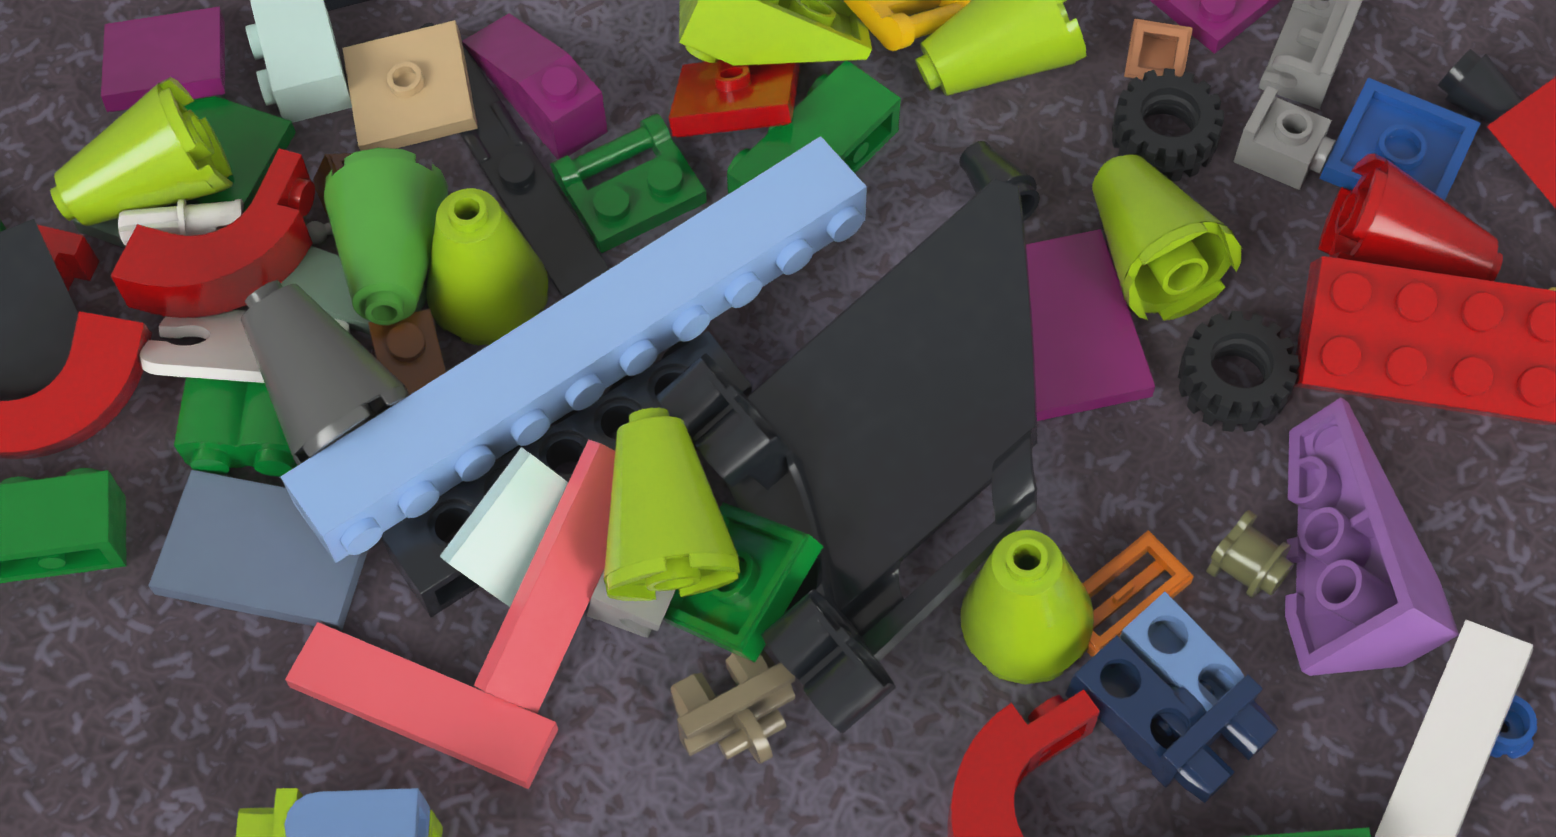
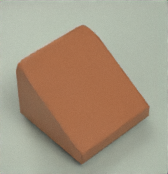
[1124,19,1193,80]

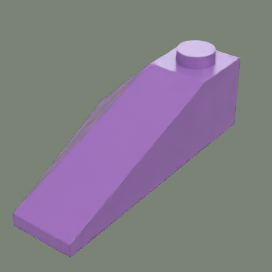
[1285,397,1459,676]

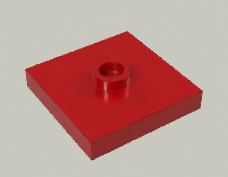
[669,60,800,138]

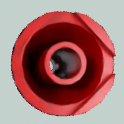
[1318,154,1503,281]

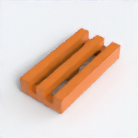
[1082,530,1194,657]

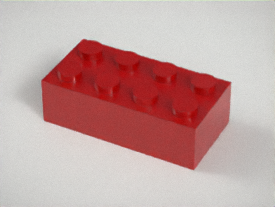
[1294,256,1556,425]

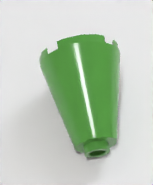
[324,147,448,325]

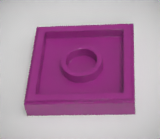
[101,6,225,112]

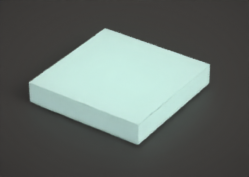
[440,448,568,607]

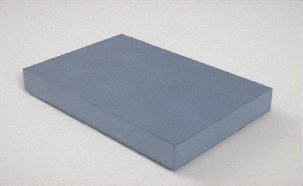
[149,470,368,632]

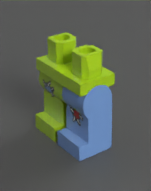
[236,788,443,837]

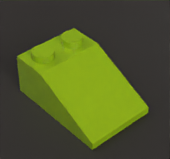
[679,0,872,66]

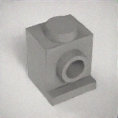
[1233,85,1336,190]

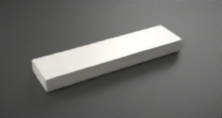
[1375,620,1533,837]

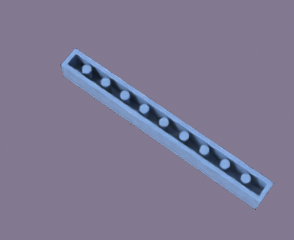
[281,136,867,563]

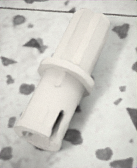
[118,199,244,245]

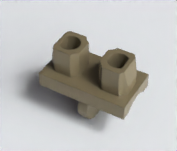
[670,650,795,764]

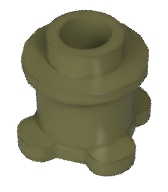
[1206,510,1294,599]

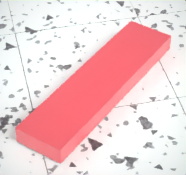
[473,439,615,714]
[285,622,558,789]

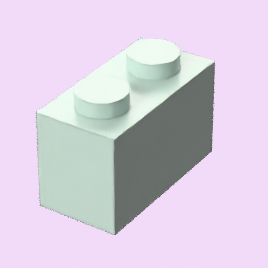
[245,0,352,123]

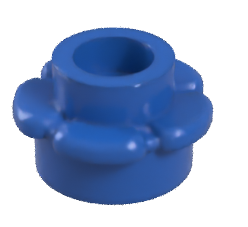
[1490,695,1537,759]

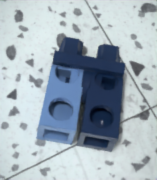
[1065,591,1279,803]

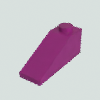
[462,13,608,160]

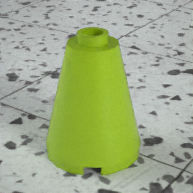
[915,0,1087,96]
[50,77,233,226]
[1092,155,1241,321]
[426,188,548,345]
[604,408,741,601]
[961,530,1094,685]

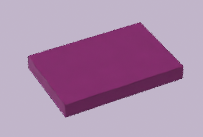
[1026,229,1155,421]

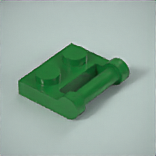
[550,113,707,254]

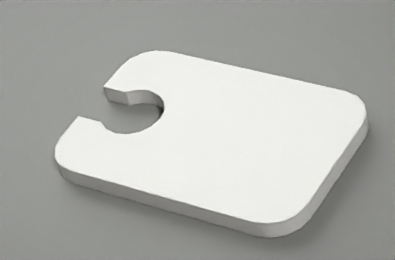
[140,310,350,383]

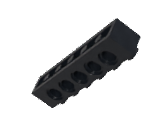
[381,331,752,617]

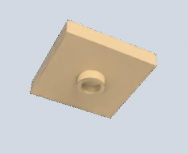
[342,20,478,151]

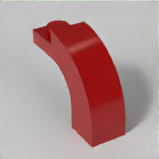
[111,148,315,318]
[0,311,152,459]
[947,689,1100,837]

